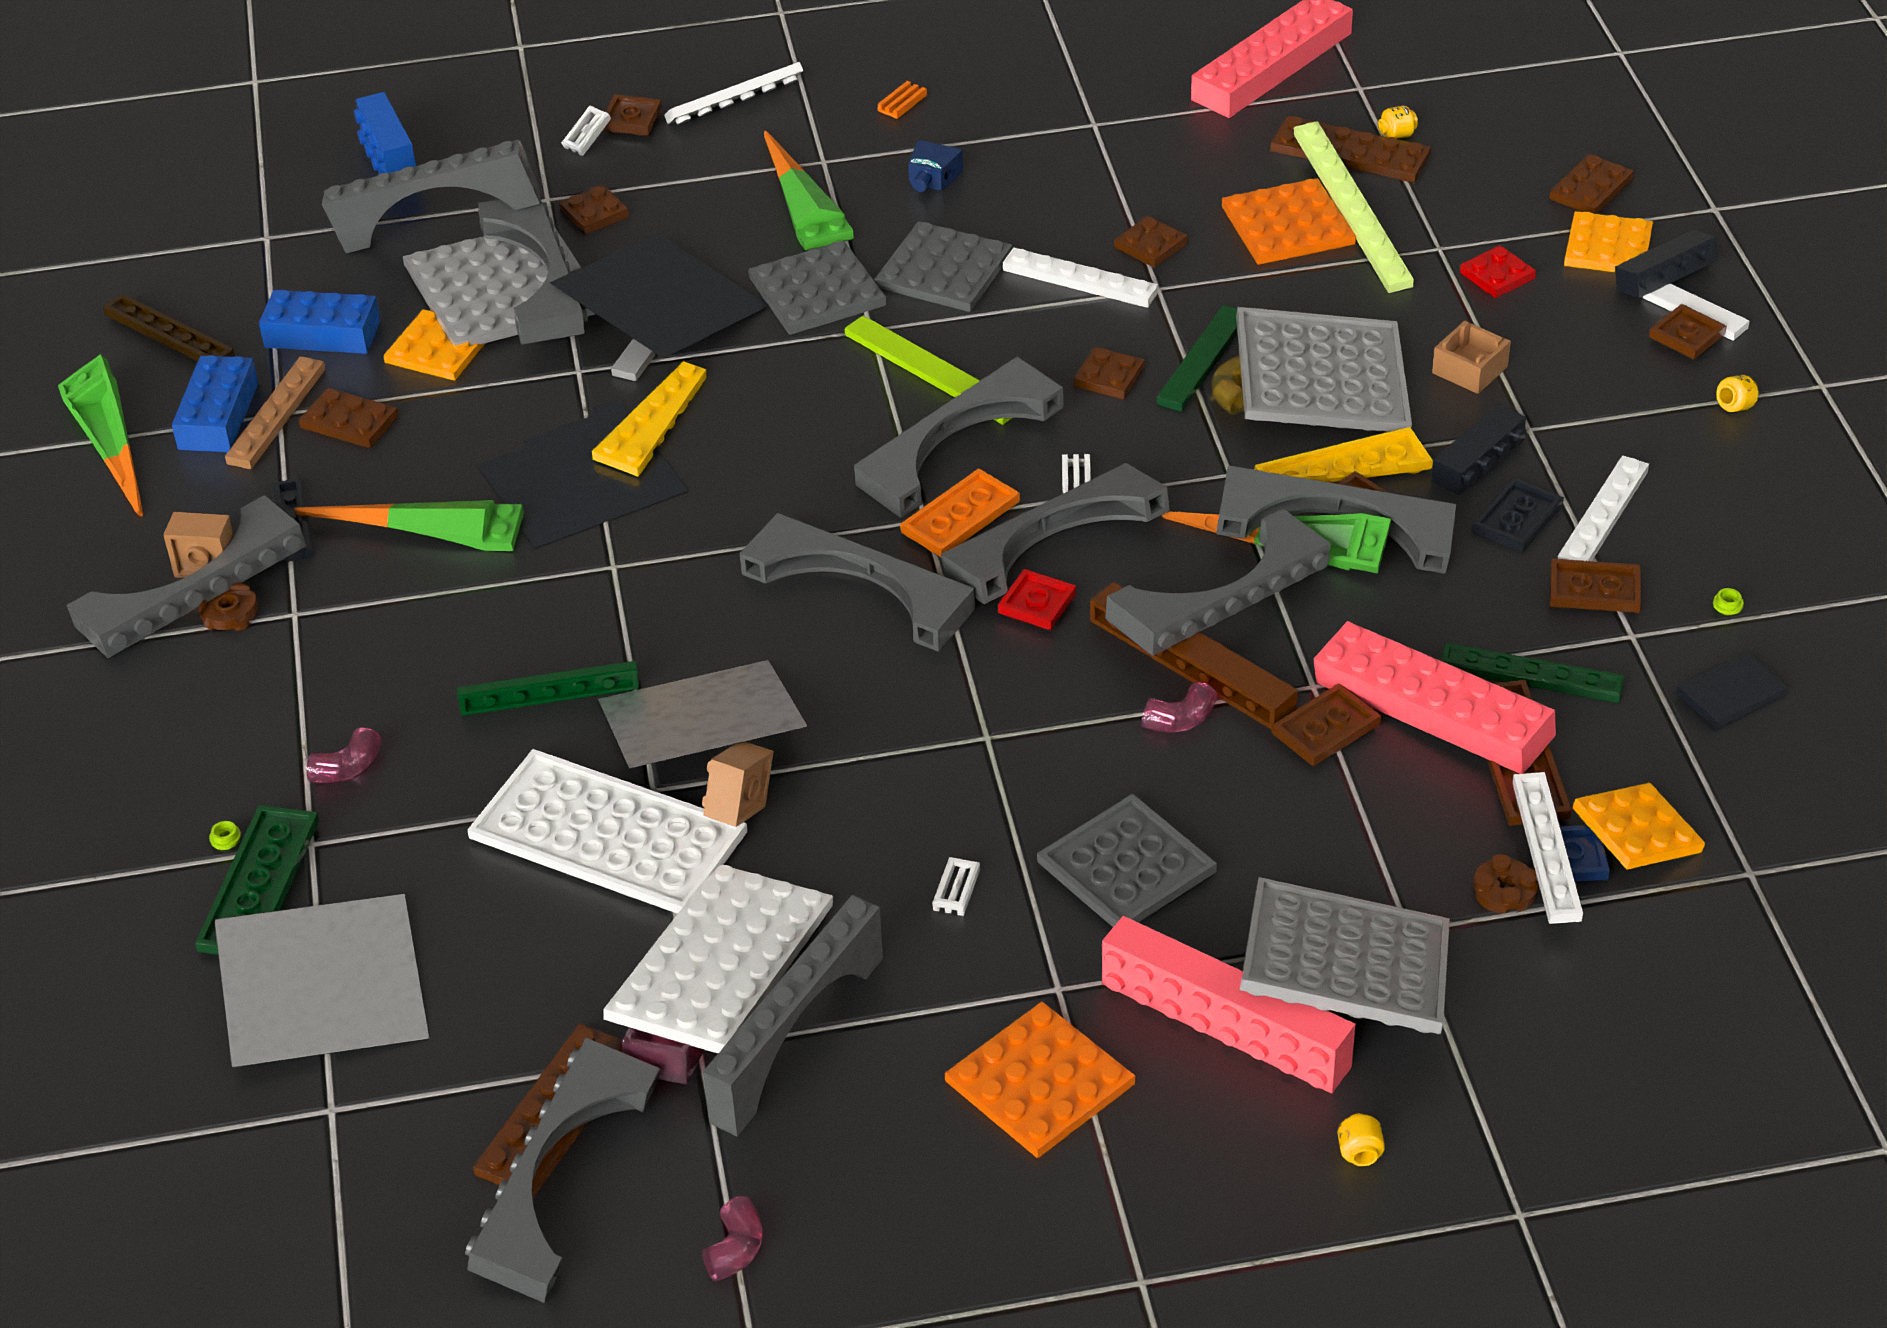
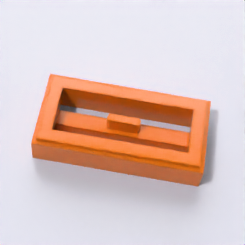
[877,81,927,119]

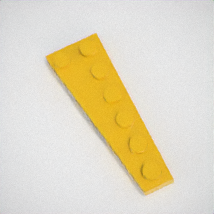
[592,361,707,477]
[1254,427,1433,483]

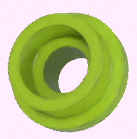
[1713,588,1744,615]
[209,821,241,850]

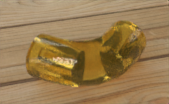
[1211,355,1244,415]

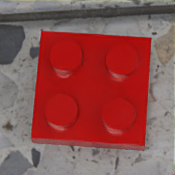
[1460,245,1536,298]
[998,569,1076,630]

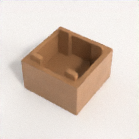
[1432,321,1511,394]
[163,512,234,578]
[702,742,774,827]

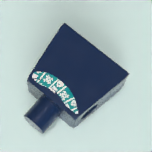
[908,140,963,192]

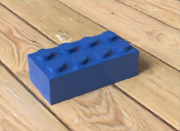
[353,92,416,175]
[259,290,380,354]
[172,355,258,452]

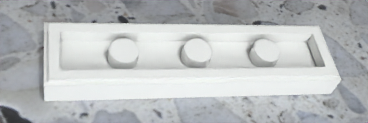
[1643,284,1749,341]

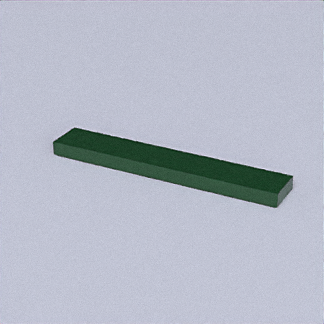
[1157,305,1238,412]
[1440,643,1625,703]
[457,661,640,716]

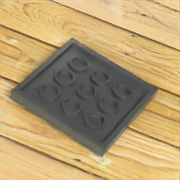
[874,221,1013,312]
[748,240,886,335]
[1037,794,1217,927]

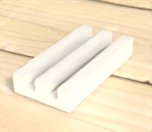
[561,106,611,156]
[1062,454,1091,493]
[932,857,980,916]

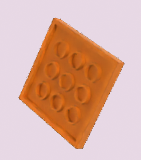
[1222,178,1356,265]
[945,1002,1135,1158]

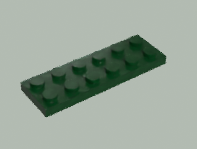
[195,805,319,954]

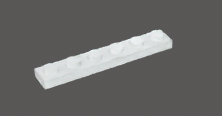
[664,62,803,125]
[1003,248,1158,308]
[1558,455,1649,561]
[1513,772,1583,924]

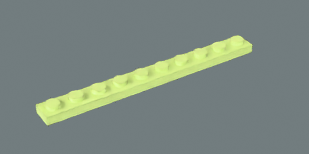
[1294,121,1414,293]

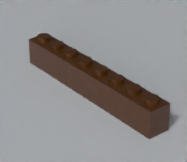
[1090,582,1298,730]

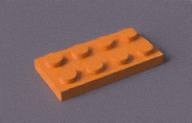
[900,468,1020,557]

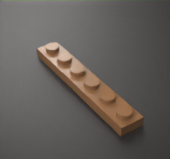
[225,356,326,469]

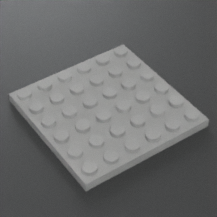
[403,227,596,346]
[1236,307,1412,432]
[1240,877,1450,1034]

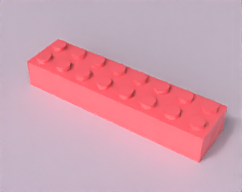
[1191,0,1353,118]
[1314,621,1556,774]
[1102,916,1355,1094]

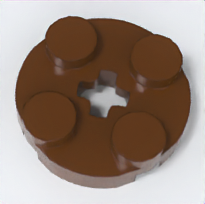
[198,582,258,631]
[1473,854,1538,914]

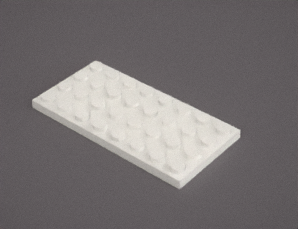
[468,749,747,914]
[604,864,833,1053]

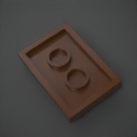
[1549,154,1634,214]
[299,388,399,448]
[1550,558,1641,613]
[1272,684,1381,767]

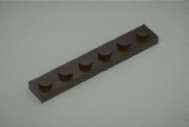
[103,294,235,361]

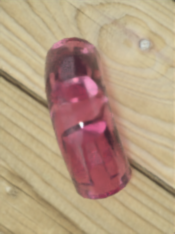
[1141,682,1217,733]
[307,727,382,784]
[702,1196,763,1282]

